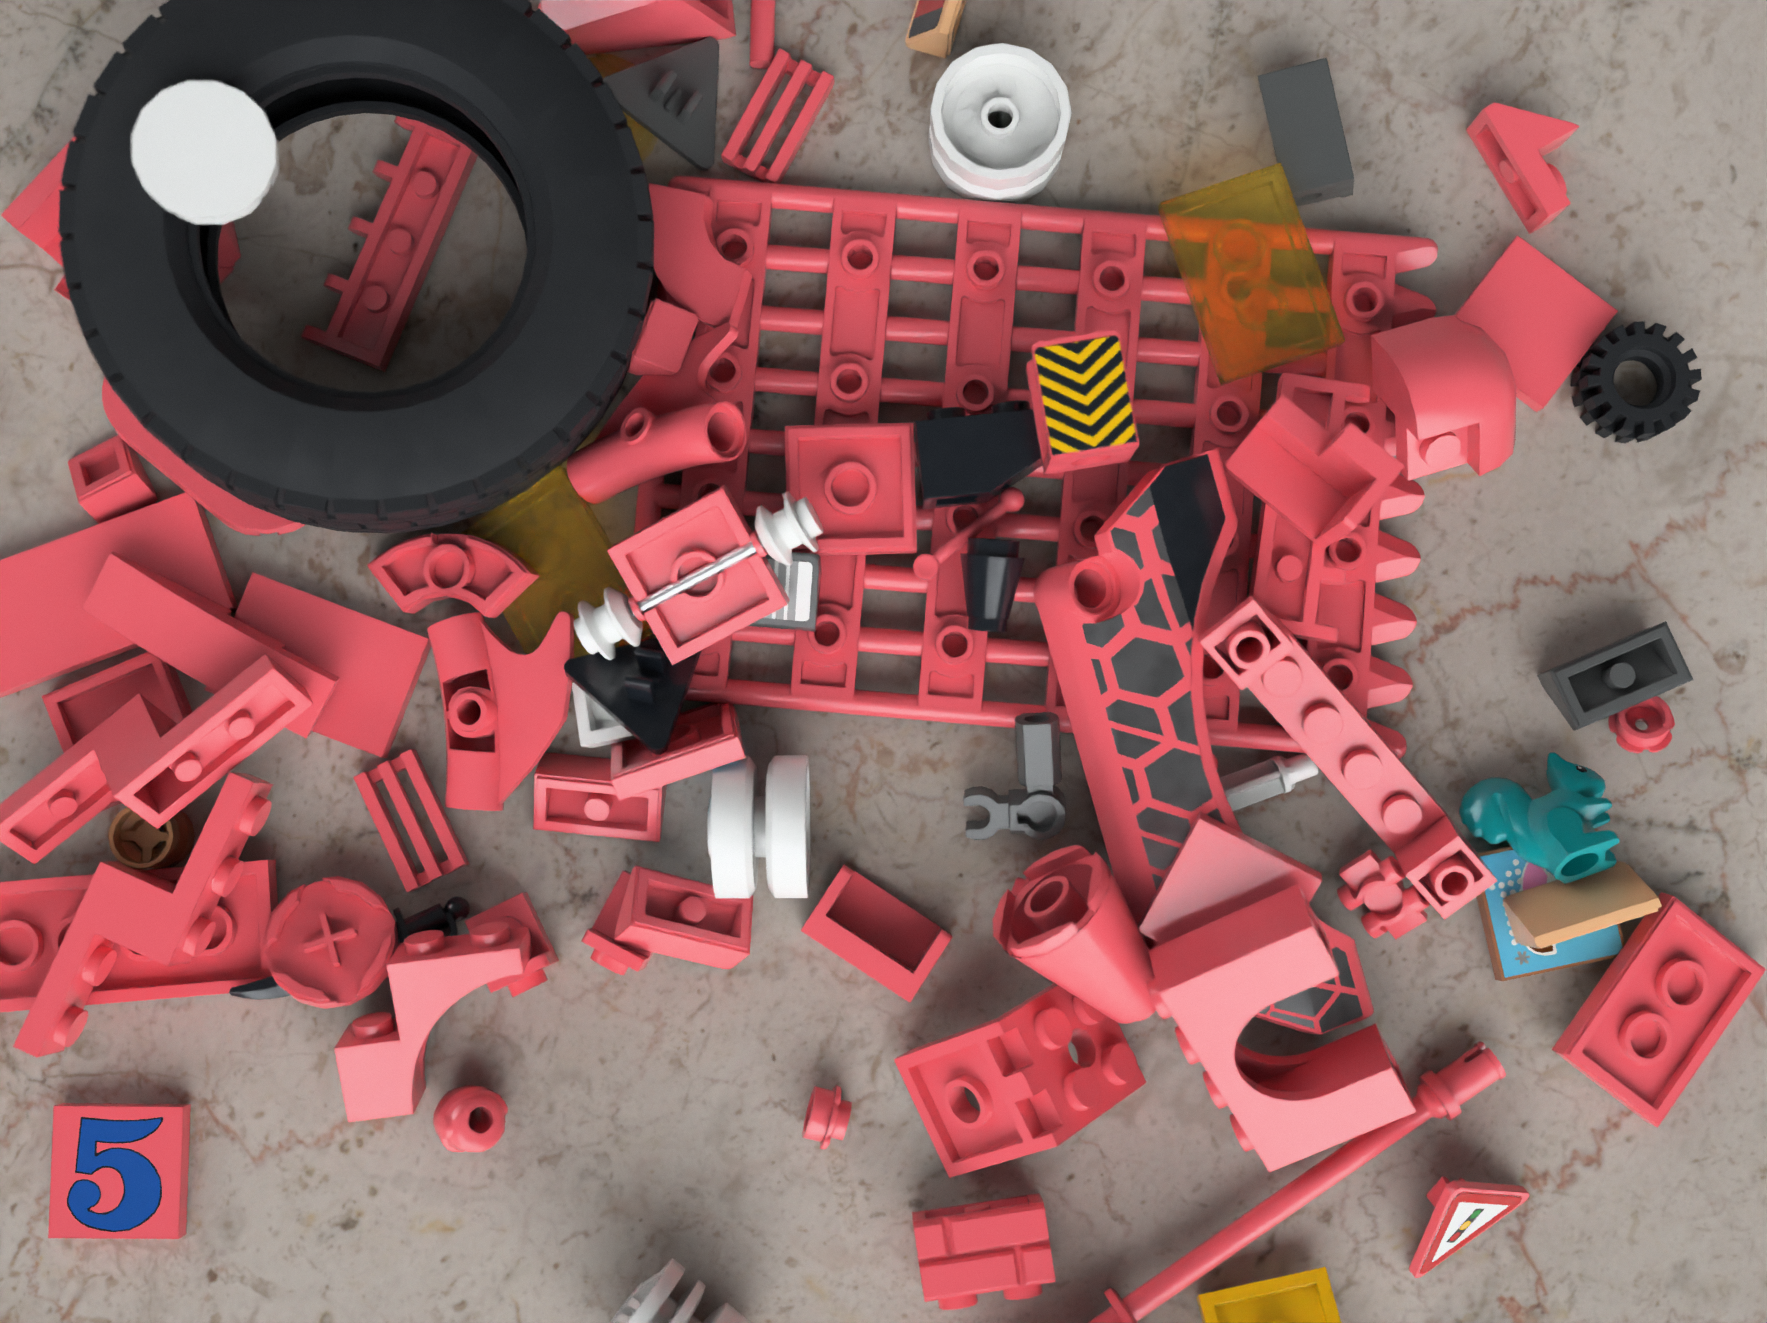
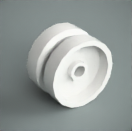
[928,43,1072,204]
[707,755,811,898]

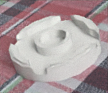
[131,80,279,224]

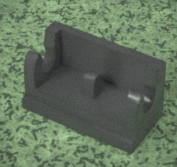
[1258,57,1354,207]

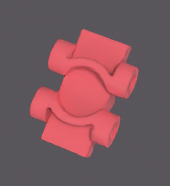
[1337,849,1430,939]

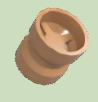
[108,807,195,869]

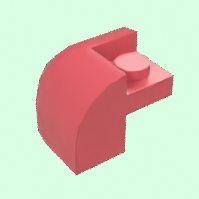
[1371,315,1517,481]

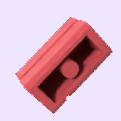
[912,1193,1056,1310]

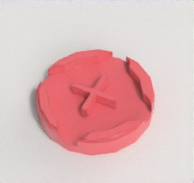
[263,876,399,1009]

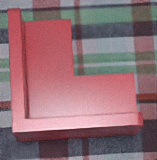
[1224,394,1405,550]

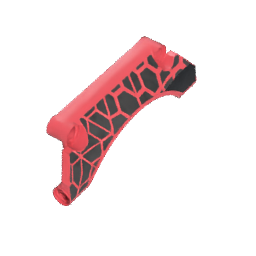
[1033,448,1374,1035]

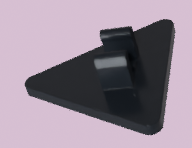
[564,638,702,754]

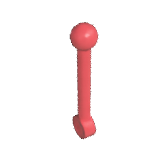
[913,487,1025,580]

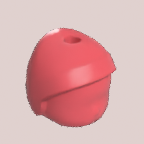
[433,1085,508,1152]

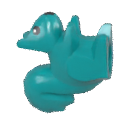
[1459,752,1620,884]

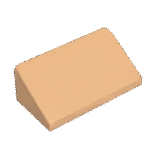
[1503,861,1662,949]

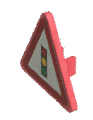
[1409,1176,1529,1278]

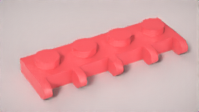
[301,116,478,372]
[1249,373,1371,643]

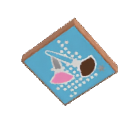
[1476,829,1625,981]

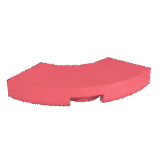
[648,183,753,328]
[367,533,540,618]

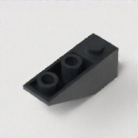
[915,401,1042,509]

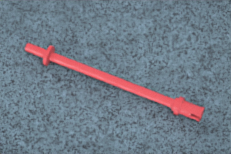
[1088,1041,1506,1323]

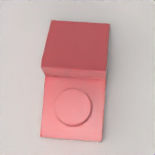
[1466,102,1579,234]

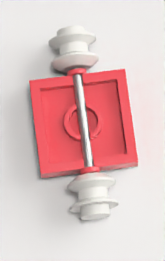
[573,484,824,665]

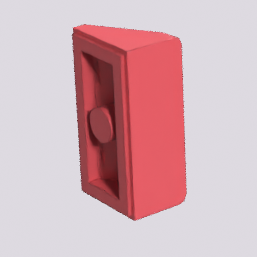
[533,753,667,842]
[614,866,753,969]

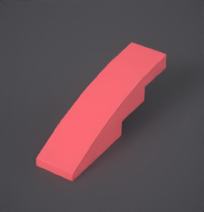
[82,551,340,738]

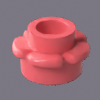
[1608,696,1675,754]
[802,1085,852,1149]

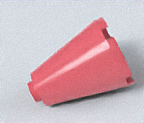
[993,845,1156,1024]

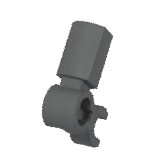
[963,712,1066,840]

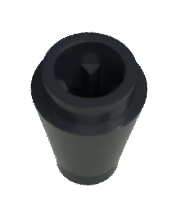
[960,538,1025,632]

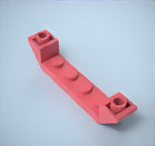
[1198,596,1497,920]

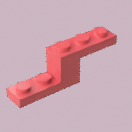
[0,654,314,865]
[13,772,273,1057]

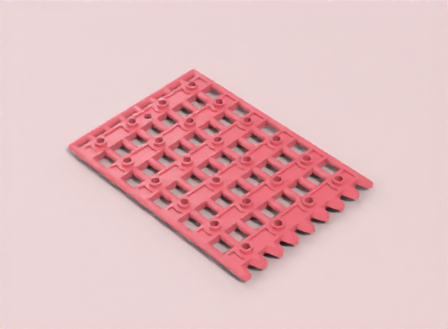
[623,175,1438,759]

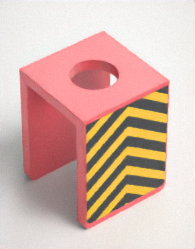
[1026,329,1139,475]

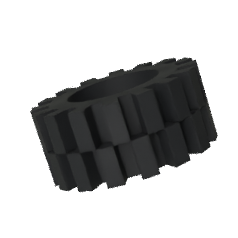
[1571,321,1702,443]

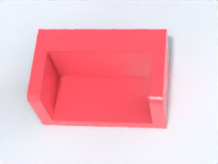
[800,864,953,1003]

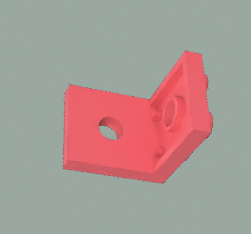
[894,983,1147,1178]

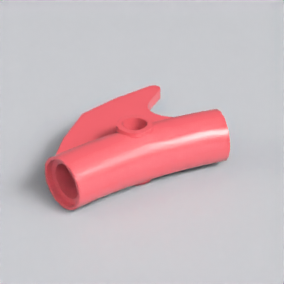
[566,323,747,504]
[427,611,574,811]

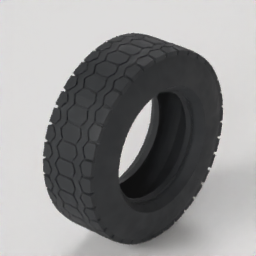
[59,0,654,533]

